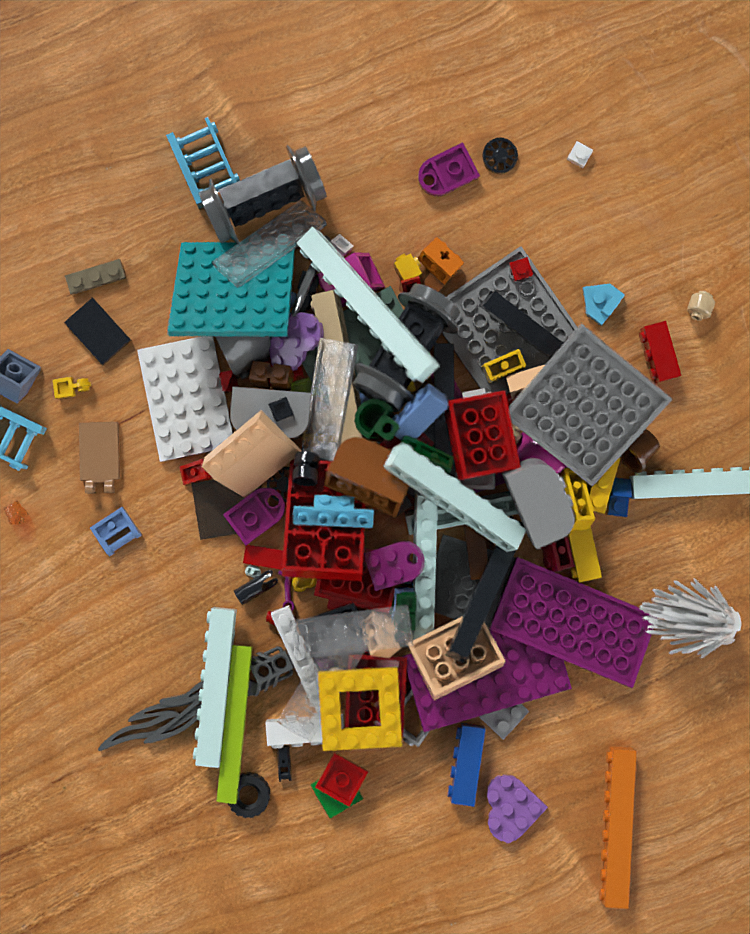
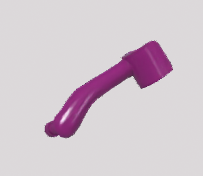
[278,570,295,611]

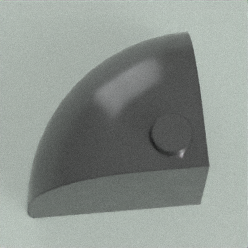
[216,336,272,380]

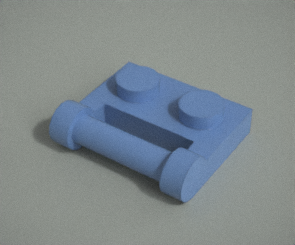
[90,507,142,557]

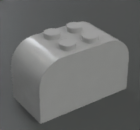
[230,387,312,441]
[501,458,574,549]

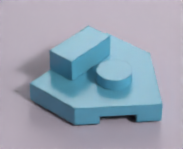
[582,284,625,326]

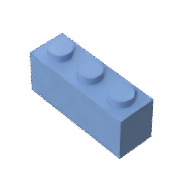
[391,384,448,440]

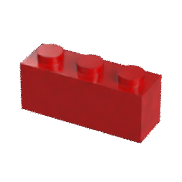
[639,321,682,384]

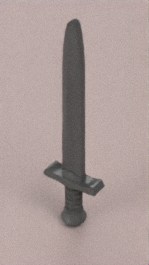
[291,236,331,317]

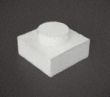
[567,141,593,168]
[330,234,354,257]

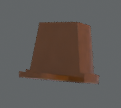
[620,429,660,473]

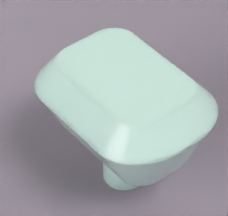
[245,564,261,578]

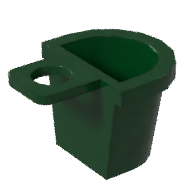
[354,399,400,441]

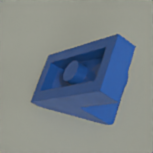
[607,477,632,517]

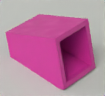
[317,252,385,308]

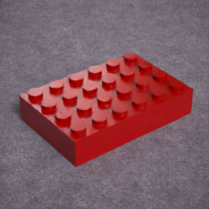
[282,459,366,581]

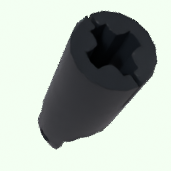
[234,570,278,605]

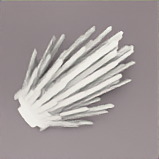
[640,579,741,658]

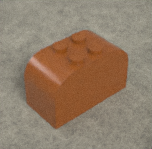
[324,437,410,517]

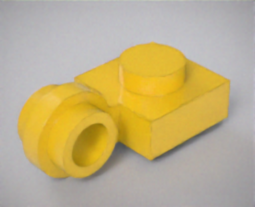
[52,377,91,399]

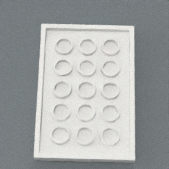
[137,336,233,462]

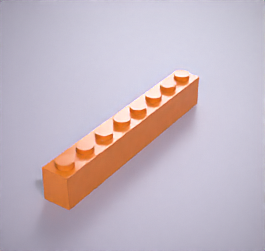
[599,746,636,909]

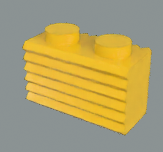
[481,349,526,384]

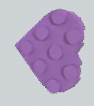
[270,313,324,371]
[487,774,548,843]

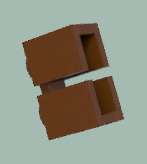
[249,361,294,391]

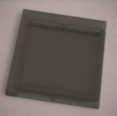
[191,480,262,540]

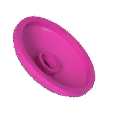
[516,432,567,473]

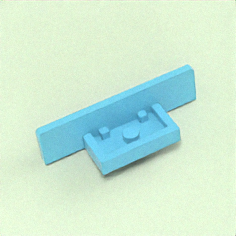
[293,495,374,528]

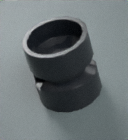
[292,451,320,487]

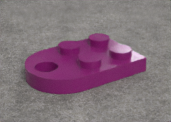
[418,142,480,196]
[223,488,285,545]
[364,541,425,591]

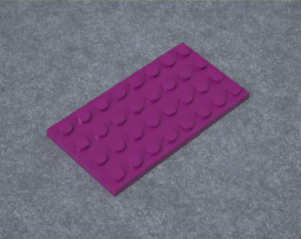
[489,557,656,688]
[402,631,572,732]

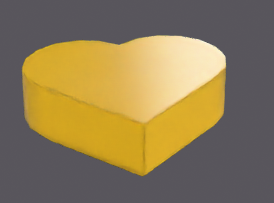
[292,577,317,592]

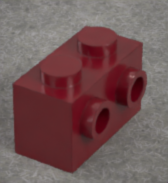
[540,535,575,571]

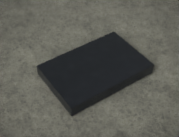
[64,297,131,365]

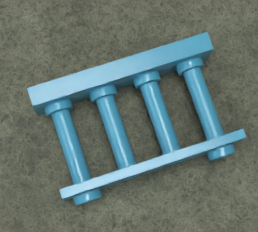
[166,117,240,209]
[0,406,47,471]

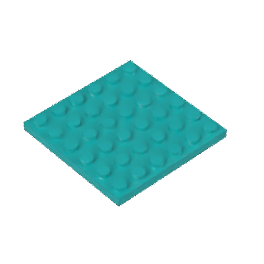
[167,242,295,336]

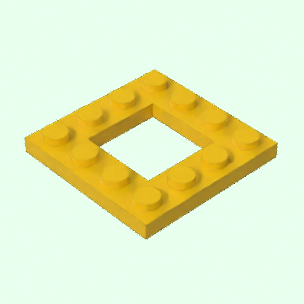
[318,667,402,751]

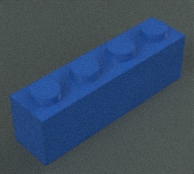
[447,723,486,807]

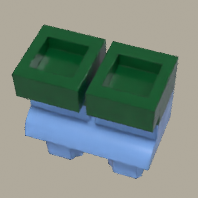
[393,587,417,631]

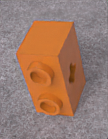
[417,237,464,285]

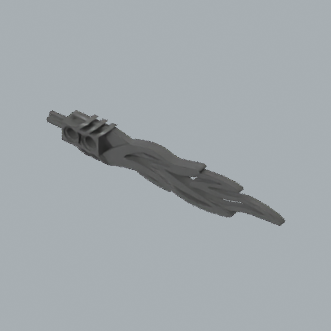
[98,646,294,751]

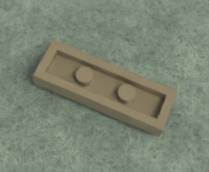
[65,259,126,295]

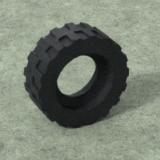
[228,772,271,818]

